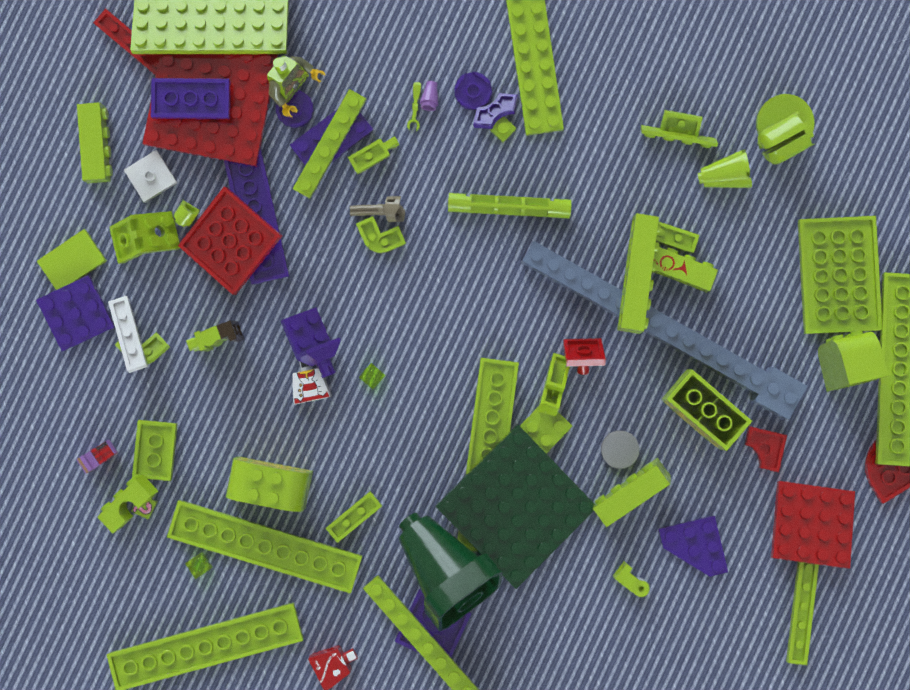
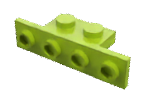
[640,110,718,148]

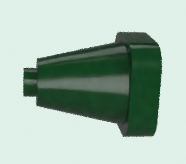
[399,513,503,631]

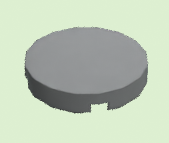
[601,430,639,469]

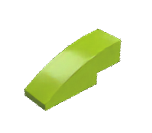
[537,353,570,416]

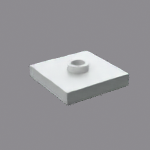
[124,150,177,203]

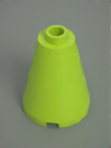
[697,149,752,188]

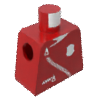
[308,645,358,690]

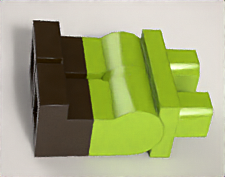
[186,320,244,351]

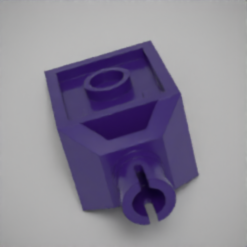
[280,307,341,379]

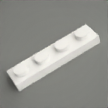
[108,296,148,373]

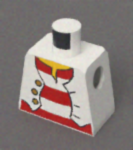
[293,361,332,405]

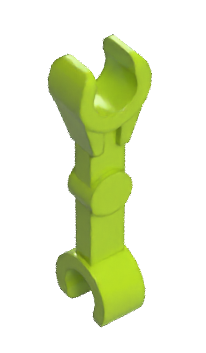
[407,82,421,131]

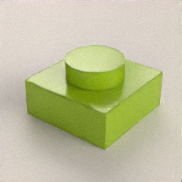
[490,117,516,143]

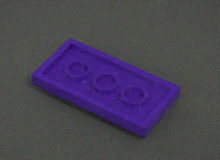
[151,78,231,119]
[290,109,374,166]

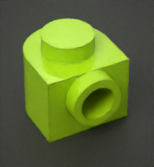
[174,200,200,227]

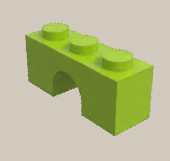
[97,475,159,534]

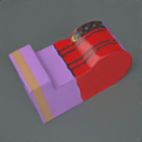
[76,440,118,474]

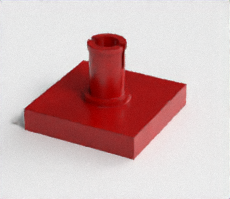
[563,338,606,375]

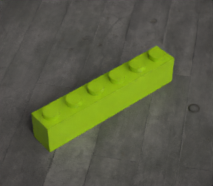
[617,213,661,334]

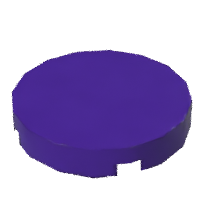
[455,72,492,110]
[275,90,314,128]

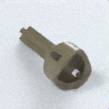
[350,196,405,222]

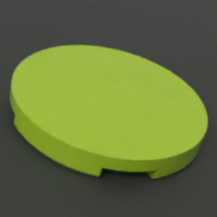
[756,94,815,134]

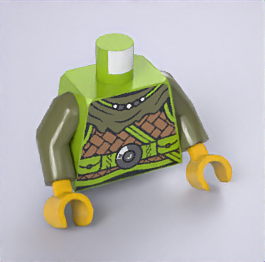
[267,55,325,117]

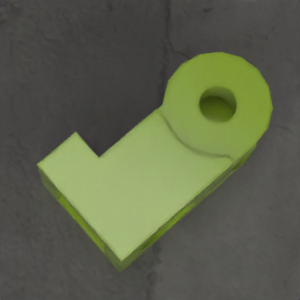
[613,561,650,597]

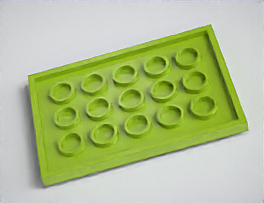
[798,216,882,334]

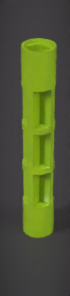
[448,193,571,219]

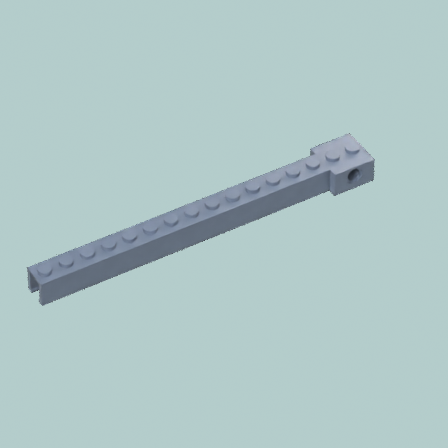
[521,241,808,420]

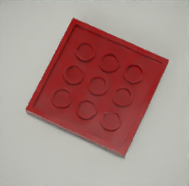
[178,186,282,295]
[771,481,855,569]

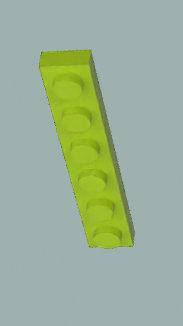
[293,89,367,199]
[786,562,819,665]

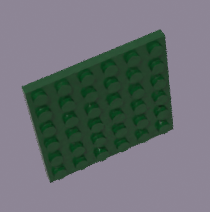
[435,424,595,589]

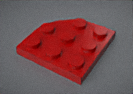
[865,440,910,504]

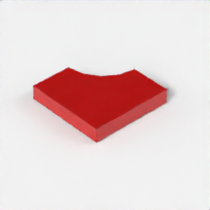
[744,426,787,472]

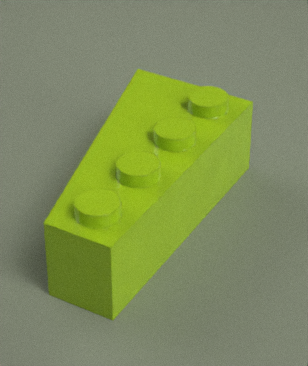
[593,457,671,527]

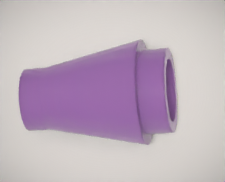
[420,81,439,111]

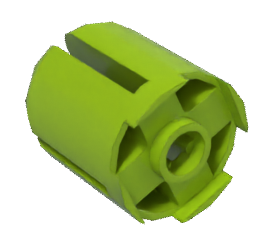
[757,111,815,164]

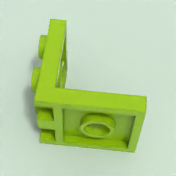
[109,211,180,264]

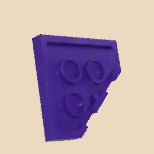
[658,515,728,577]

